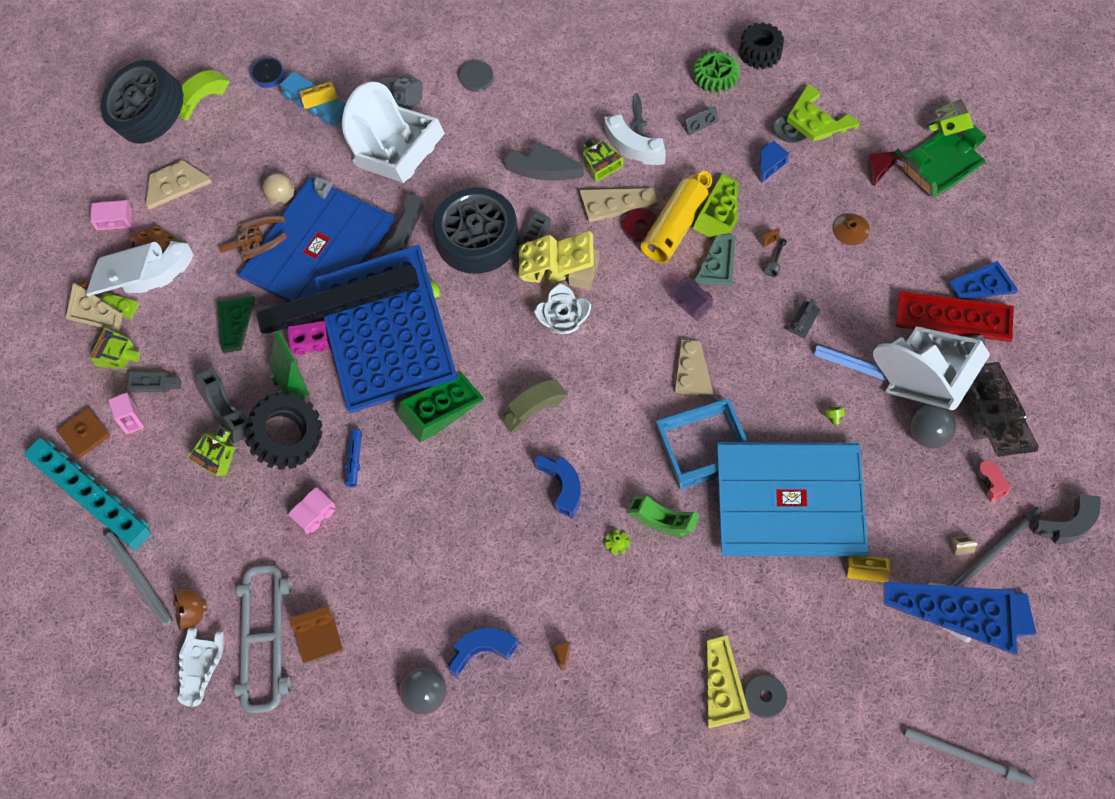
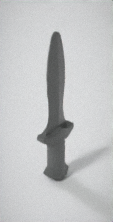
[631,93,648,137]

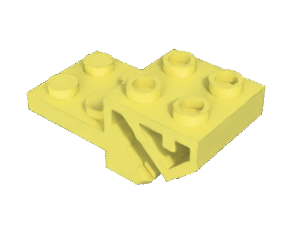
[519,231,594,283]

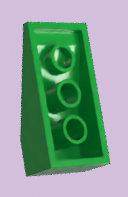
[270,331,310,398]
[397,372,484,442]

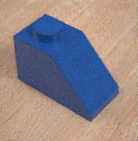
[760,141,789,183]

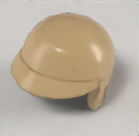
[263,173,294,205]

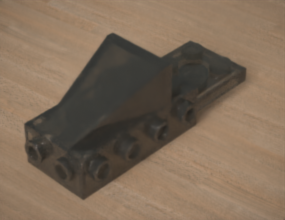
[963,362,1039,457]

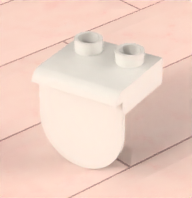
[342,82,445,183]
[873,326,990,410]

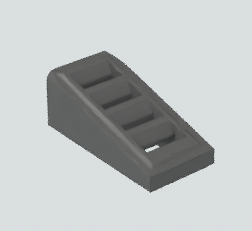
[518,211,551,245]

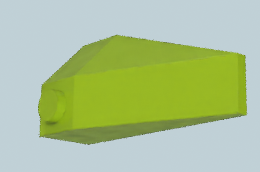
[693,173,738,237]

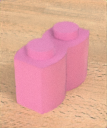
[288,487,336,534]

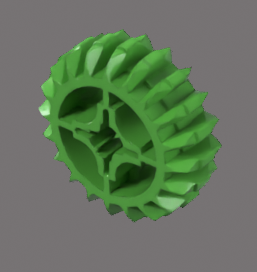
[693,50,740,93]

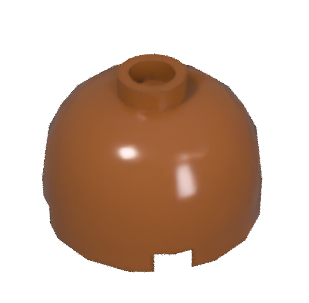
[173,588,207,629]

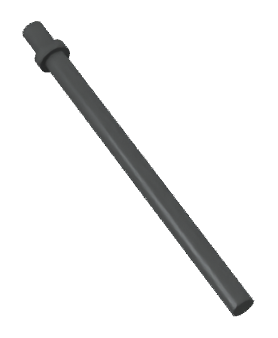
[950,507,1042,587]

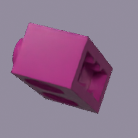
[288,321,330,355]

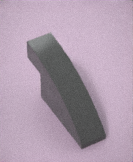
[505,143,584,181]

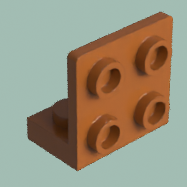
[128,225,182,263]
[289,606,343,663]

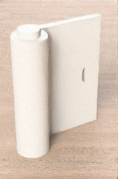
[86,242,162,296]

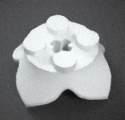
[534,283,591,334]

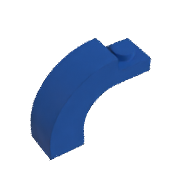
[535,455,581,519]
[448,628,519,678]

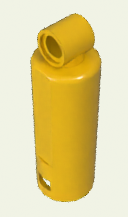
[640,171,712,264]

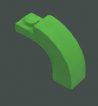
[627,495,699,538]

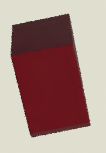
[867,151,895,186]

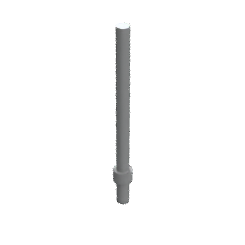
[905,728,1035,786]

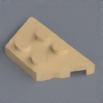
[146,160,212,209]

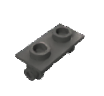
[681,106,719,136]
[788,299,821,339]

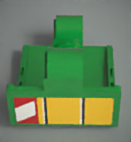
[894,125,986,198]

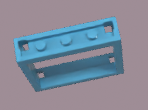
[656,398,748,489]

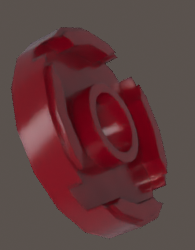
[623,208,657,242]

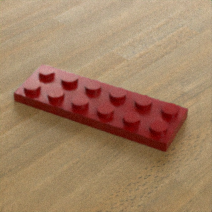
[896,291,1014,342]

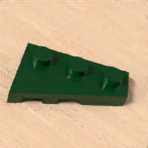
[217,296,255,353]

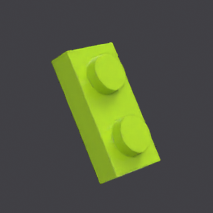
[101,292,139,320]

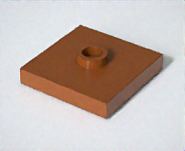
[56,408,110,459]

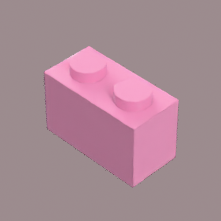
[91,200,132,230]
[109,393,145,434]

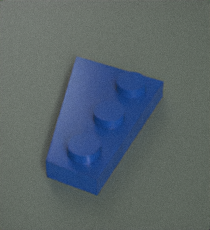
[948,261,1018,299]

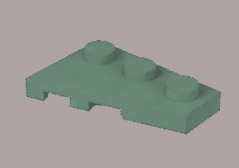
[695,235,736,286]

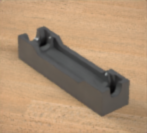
[382,194,424,256]

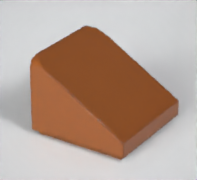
[756,228,780,247]
[555,642,570,670]

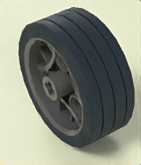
[100,60,184,144]
[433,187,519,274]

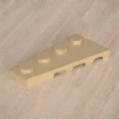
[580,188,658,222]

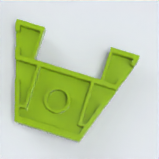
[786,84,860,142]

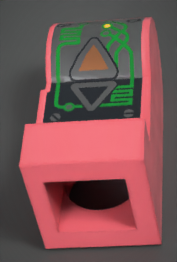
[977,460,1012,502]

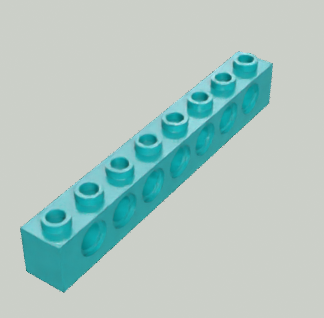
[23,438,151,551]

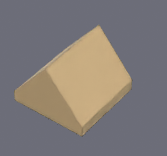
[950,535,977,556]

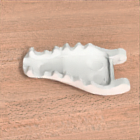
[177,627,224,707]

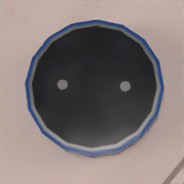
[250,58,285,88]

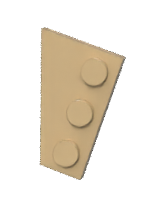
[66,283,123,331]
[675,339,713,397]

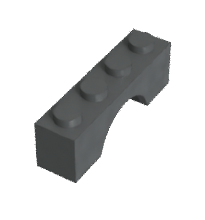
[196,368,247,444]

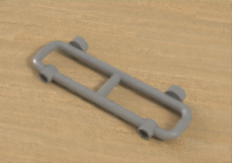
[234,565,292,714]

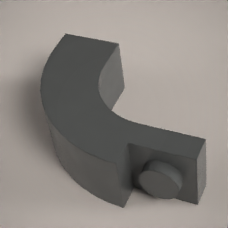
[1034,494,1101,544]

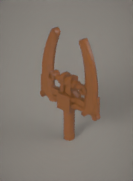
[219,216,287,261]

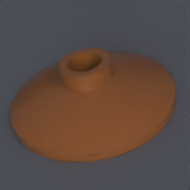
[833,214,870,245]

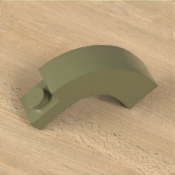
[500,380,568,433]

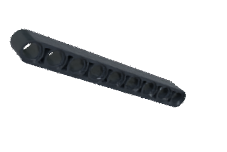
[257,266,420,334]

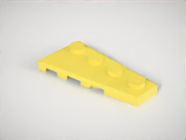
[707,635,750,729]

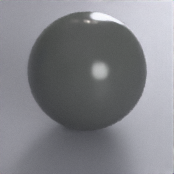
[910,405,956,449]
[400,667,447,714]

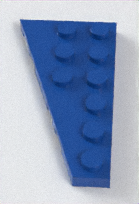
[883,582,1018,655]

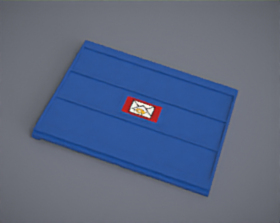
[237,177,396,320]

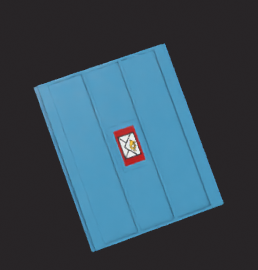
[717,442,868,557]

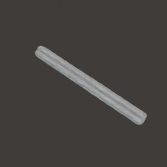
[103,532,173,626]

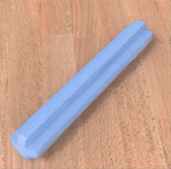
[814,345,886,380]

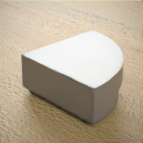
[314,177,333,199]

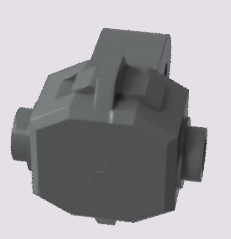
[378,74,423,110]

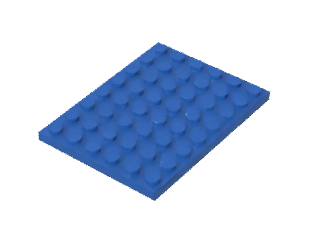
[314,245,458,413]

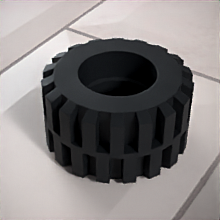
[739,22,784,69]

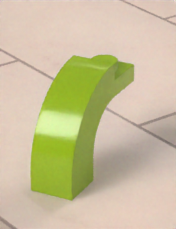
[179,70,230,120]

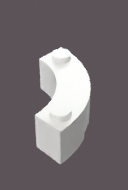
[604,115,666,165]
[122,241,193,293]

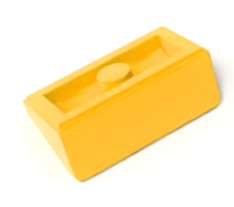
[299,82,337,109]
[847,556,890,582]

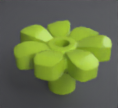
[605,530,630,555]

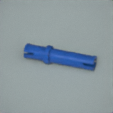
[344,429,362,487]

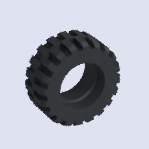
[244,392,322,470]

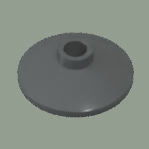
[773,116,807,143]

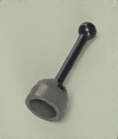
[764,238,787,277]

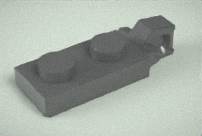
[126,372,182,392]

